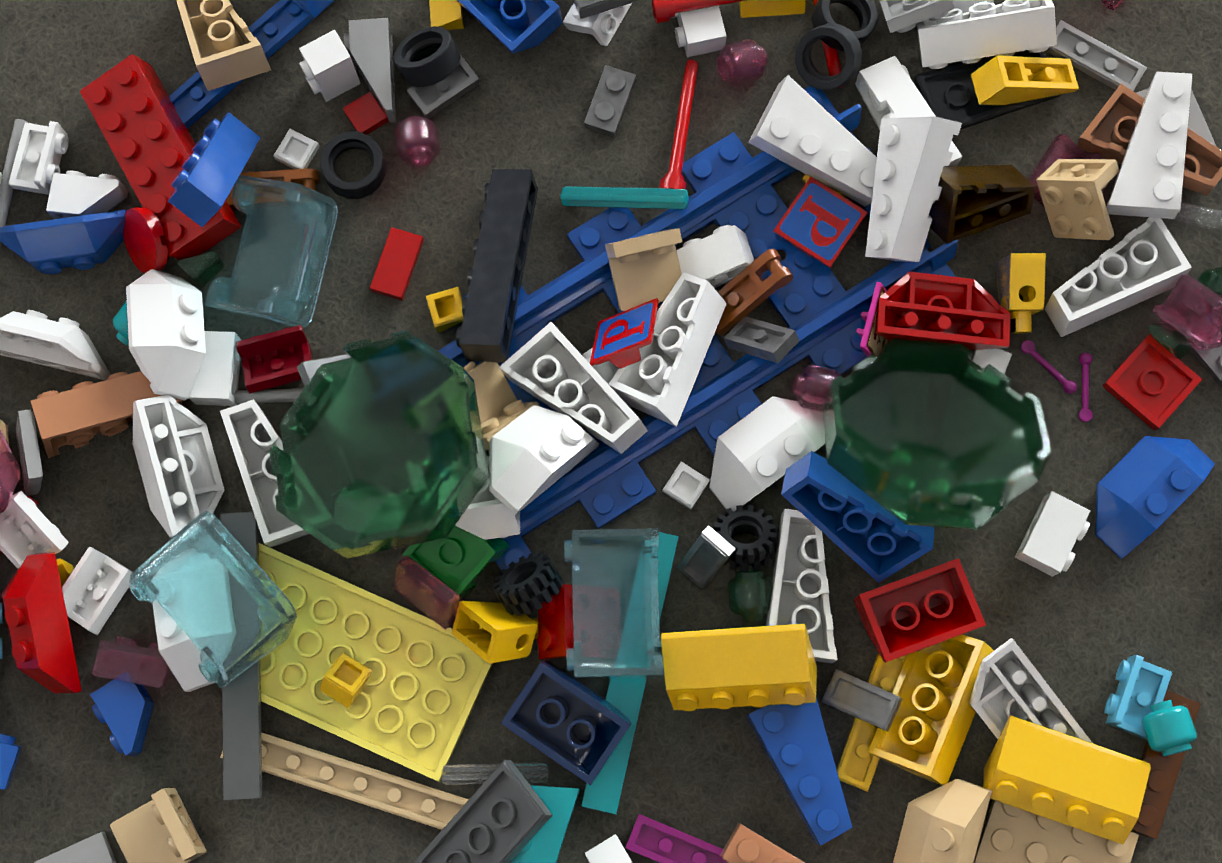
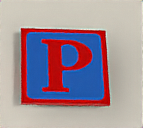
[773,176,868,268]
[590,298,659,369]

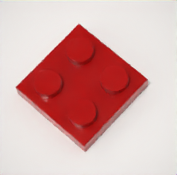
[1102,334,1202,431]

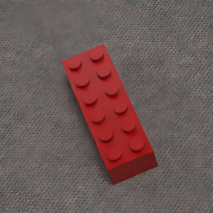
[80,54,242,263]

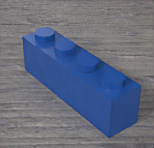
[168,112,261,227]

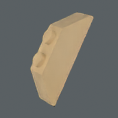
[893,779,992,863]

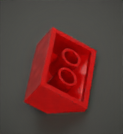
[853,558,986,663]

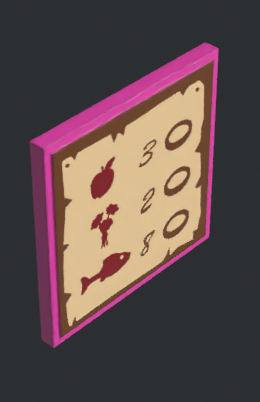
[856,282,889,371]

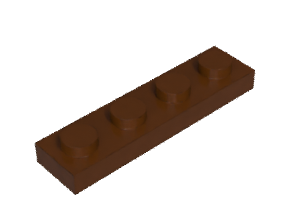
[1132,690,1201,839]

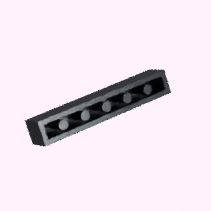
[456,169,538,362]

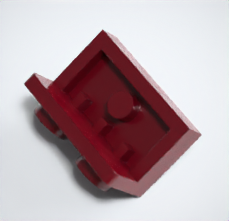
[236,325,313,394]

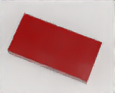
[370,227,424,301]

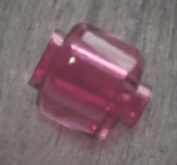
[716,39,767,86]
[394,116,440,167]
[792,365,845,413]

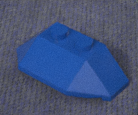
[0,210,127,274]
[1095,436,1215,559]

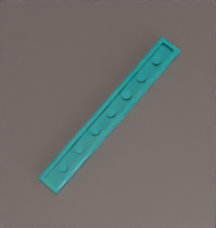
[581,529,679,814]

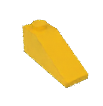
[971,56,1079,105]

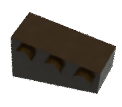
[929,165,1036,244]

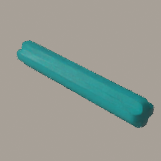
[560,186,689,210]

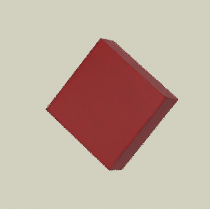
[342,92,389,135]

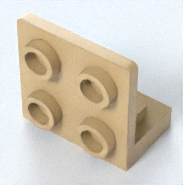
[1036,159,1120,240]
[605,228,682,311]
[440,362,540,451]
[110,788,207,863]

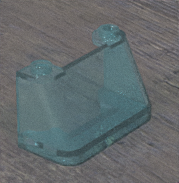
[204,175,338,328]
[129,511,297,688]
[564,528,663,679]

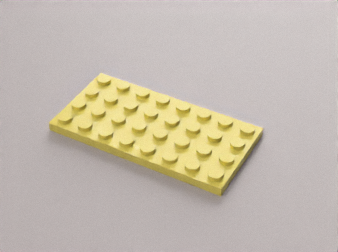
[219,543,493,782]

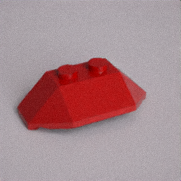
[875,271,1011,351]
[1,552,82,693]

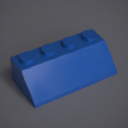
[457,0,563,54]

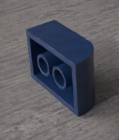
[501,659,632,786]

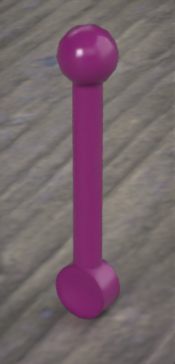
[1020,340,1077,394]
[1078,352,1093,422]

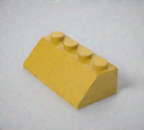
[661,624,817,711]
[868,635,994,786]
[983,715,1151,845]

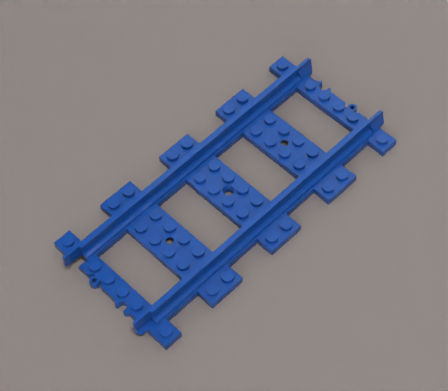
[366,86,959,570]

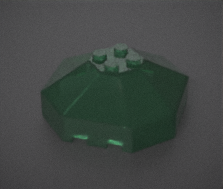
[270,330,489,559]
[823,338,1051,530]

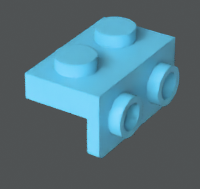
[1104,655,1172,740]

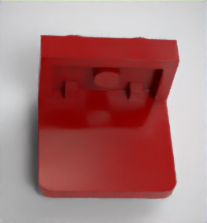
[537,584,619,660]

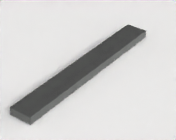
[220,512,262,800]

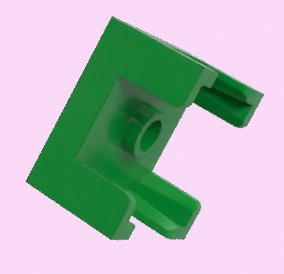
[402,510,510,603]

